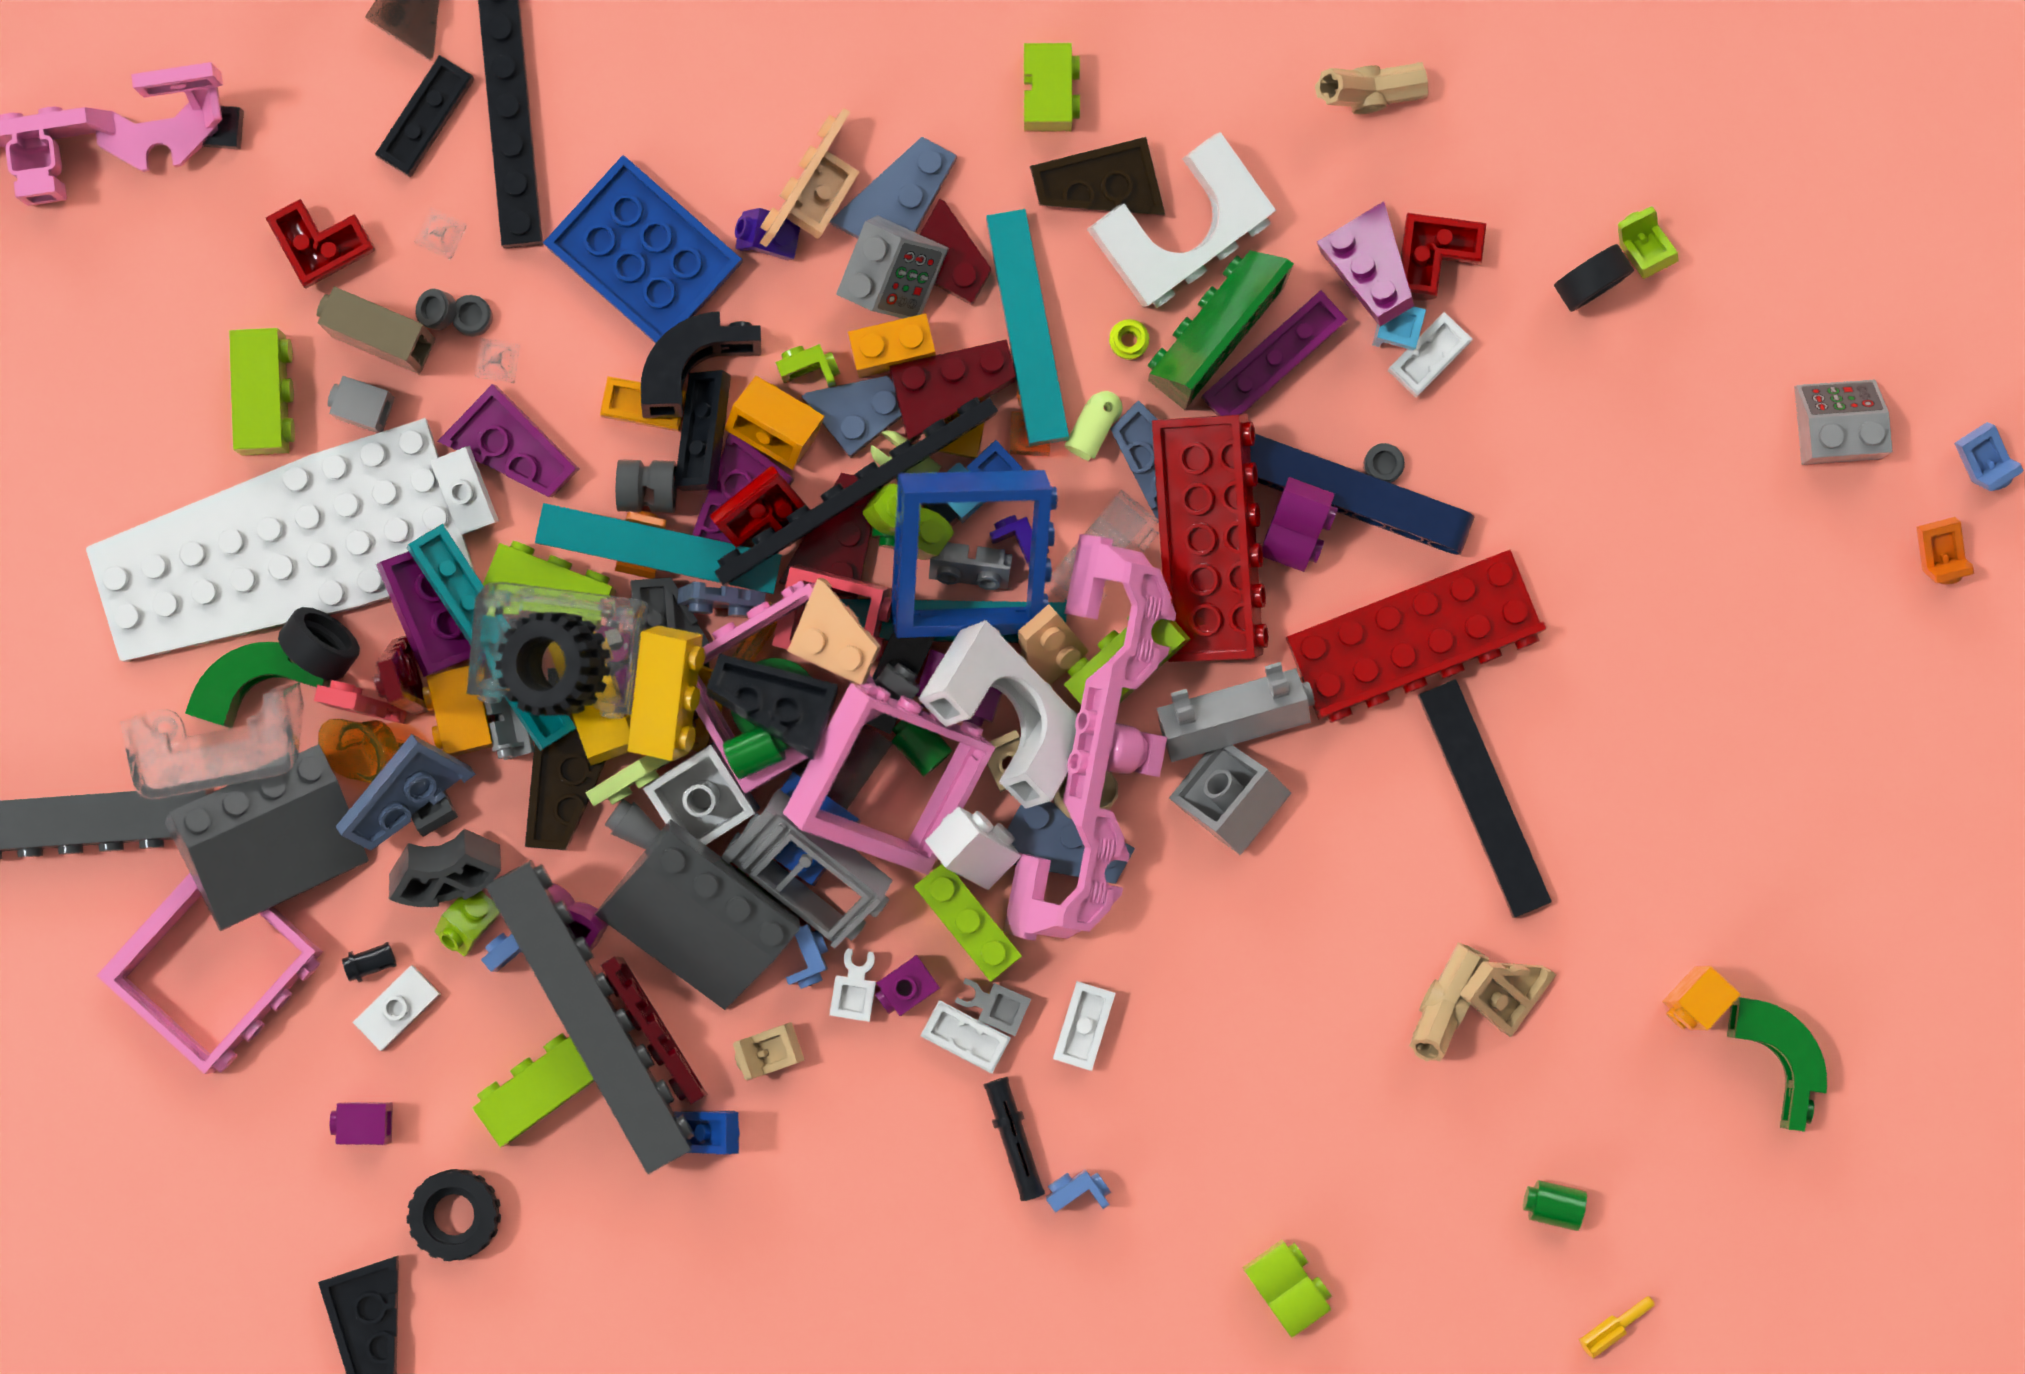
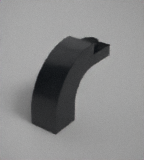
[641,311,762,418]

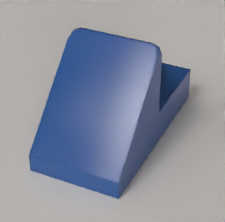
[674,1110,740,1154]

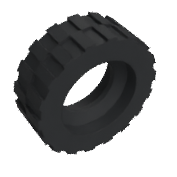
[406,1169,501,1261]

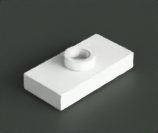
[1387,312,1473,398]
[430,446,499,535]
[352,965,441,1051]
[920,1000,1011,1074]

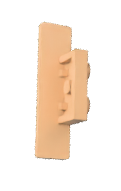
[760,108,859,247]

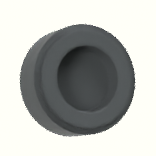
[415,288,456,330]
[452,295,492,337]
[1363,443,1405,483]

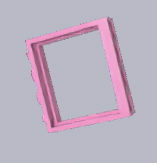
[696,580,883,794]
[783,683,996,875]
[96,873,323,1074]

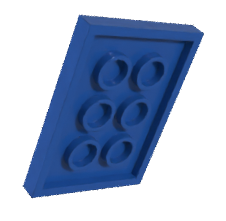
[543,155,743,344]

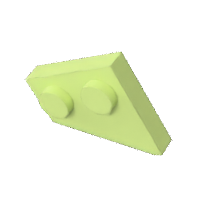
[585,755,672,807]

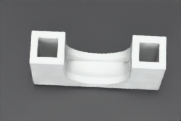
[1086,132,1276,308]
[919,620,1078,809]

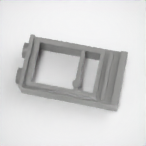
[721,789,893,949]

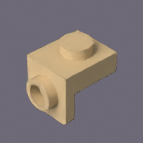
[733,1022,805,1081]

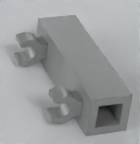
[1156,662,1315,762]

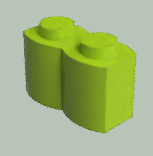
[862,483,954,560]
[1242,1239,1332,1338]

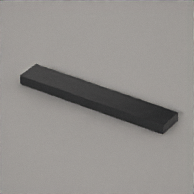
[1417,679,1552,918]

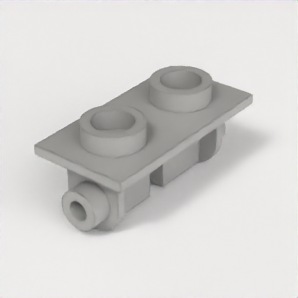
[929,542,1013,590]
[480,677,535,760]

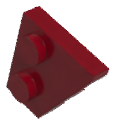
[919,199,992,306]

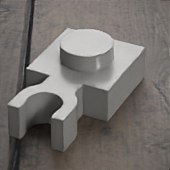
[955,978,1031,1036]

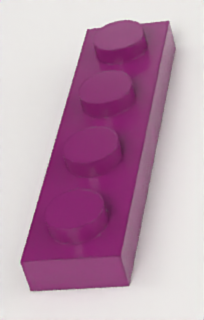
[1201,290,1348,416]

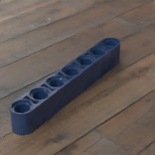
[1250,434,1475,555]

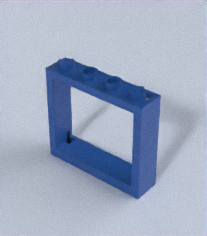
[890,470,1058,638]

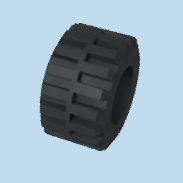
[496,612,611,716]

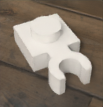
[829,948,876,1022]

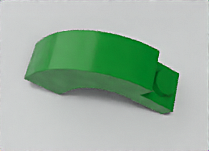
[185,642,331,729]
[1727,997,1827,1132]

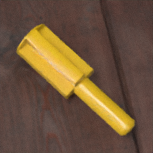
[1579,1296,1655,1359]

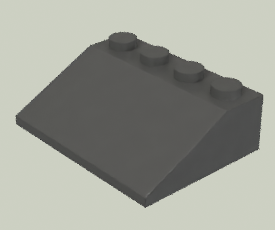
[165,744,369,932]
[595,819,800,1010]

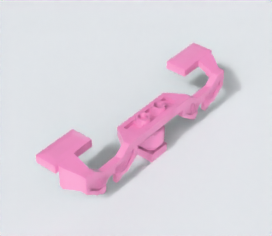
[0,62,223,206]
[1003,534,1176,941]

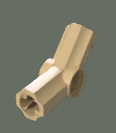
[1315,62,1429,114]
[1409,942,1489,1062]

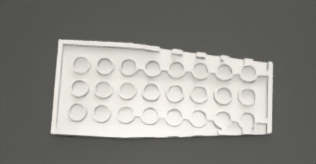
[86,418,475,662]

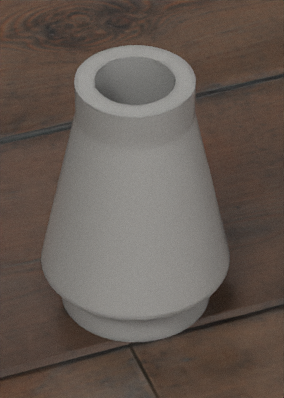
[605,799,661,850]

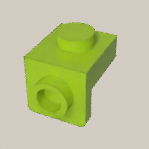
[1618,206,1679,279]
[775,344,841,388]
[434,891,500,957]

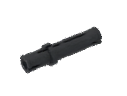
[983,1077,1046,1201]

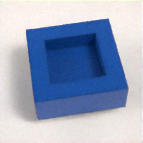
[967,440,1023,472]

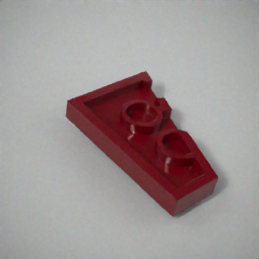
[890,339,1016,443]

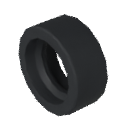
[1554,244,1634,312]
[278,607,360,681]

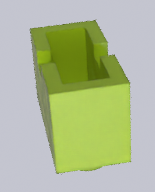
[1024,43,1080,131]

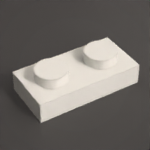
[1053,981,1116,1071]

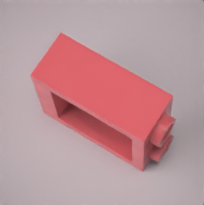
[772,565,892,662]

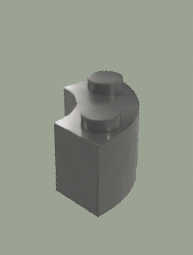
[389,829,501,907]

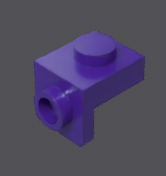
[734,208,800,260]
[989,515,1050,567]

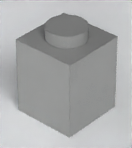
[327,376,395,433]

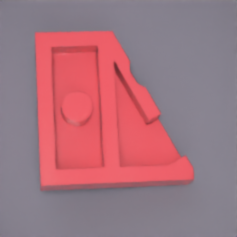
[314,680,407,724]

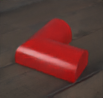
[265,199,376,289]
[1401,213,1487,300]
[709,466,811,548]

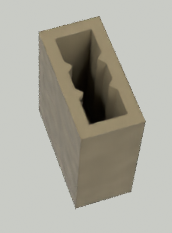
[316,286,436,375]

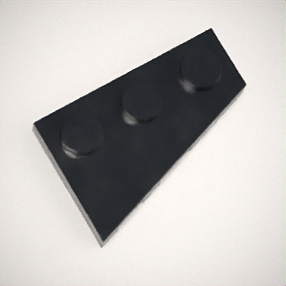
[707,654,838,760]
[318,1255,399,1374]

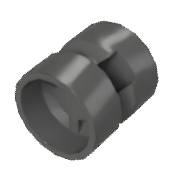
[615,459,677,513]

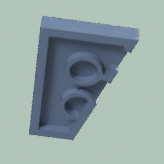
[1110,400,1159,523]
[335,734,476,851]
[1008,801,1135,884]

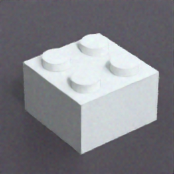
[643,742,760,845]

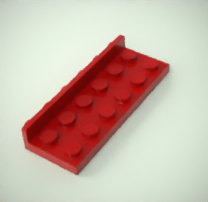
[1152,413,1269,662]
[1286,549,1547,723]

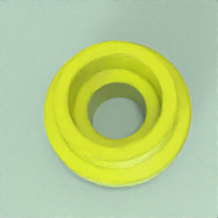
[1109,319,1149,360]

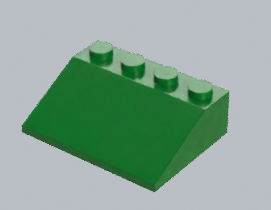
[1147,250,1294,410]

